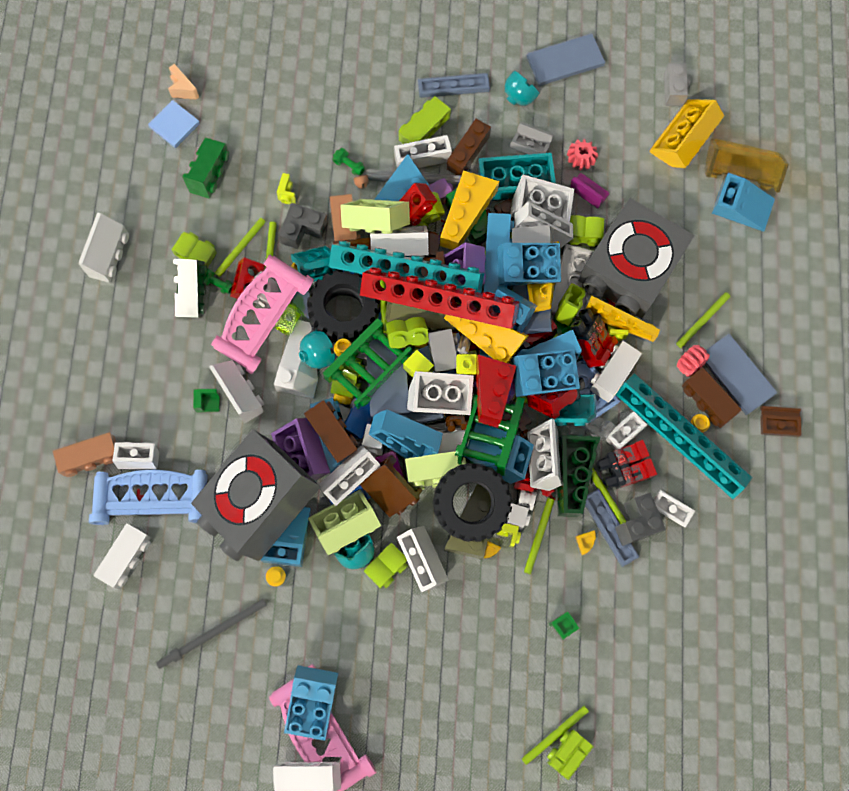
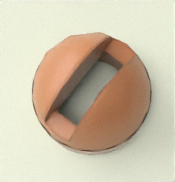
[353,175,369,189]

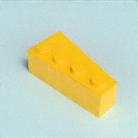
[440,171,499,250]

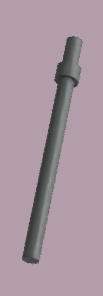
[156,599,267,669]

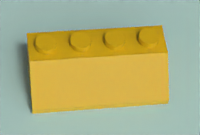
[649,99,724,168]

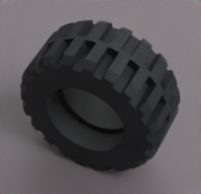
[307,270,380,343]
[433,463,512,542]

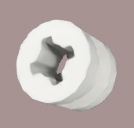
[517,490,537,511]

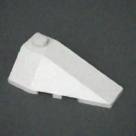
[274,319,318,399]

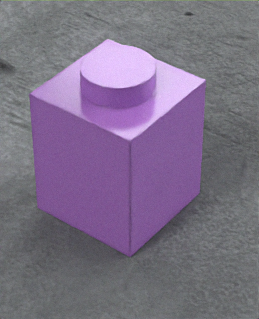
[428,178,454,205]

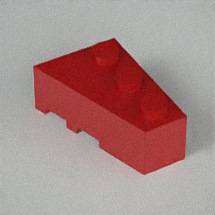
[476,355,516,428]

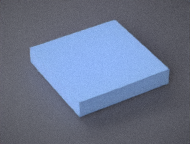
[148,100,200,148]

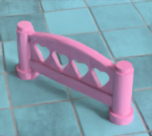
[211,255,314,375]
[269,664,377,791]

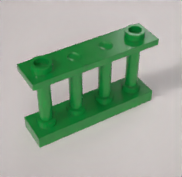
[323,318,412,409]
[455,394,525,476]

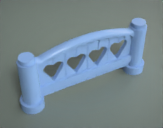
[89,470,208,525]

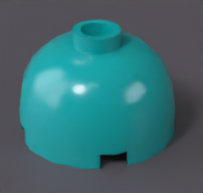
[504,71,540,106]
[299,330,335,369]
[334,533,375,570]

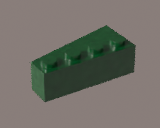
[557,435,600,517]

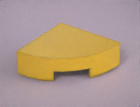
[575,530,596,555]
[484,541,501,558]

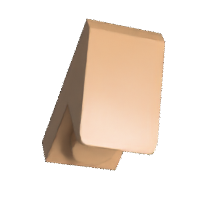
[168,64,199,100]

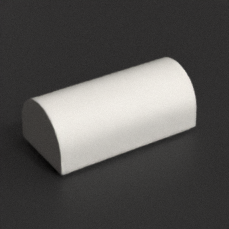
[605,411,648,450]
[654,490,695,528]

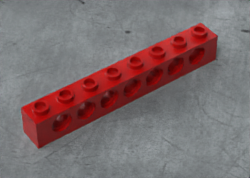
[360,267,520,329]

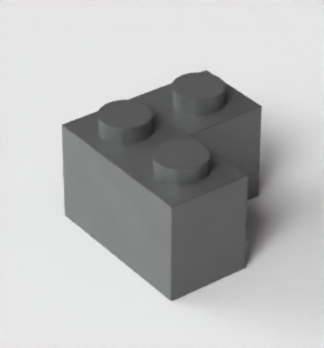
[278,203,328,249]
[615,493,666,546]

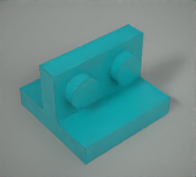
[291,246,336,282]

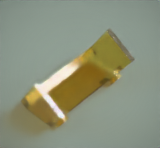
[704,138,789,193]

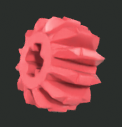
[567,139,598,171]
[677,345,710,377]

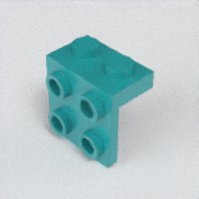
[549,394,596,426]

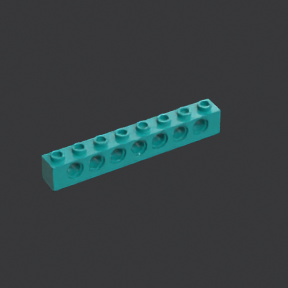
[329,241,485,293]
[616,373,753,499]

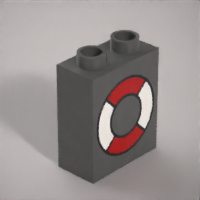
[578,198,695,319]
[191,429,321,561]

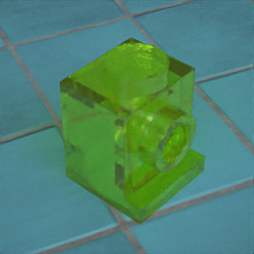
[273,304,301,335]

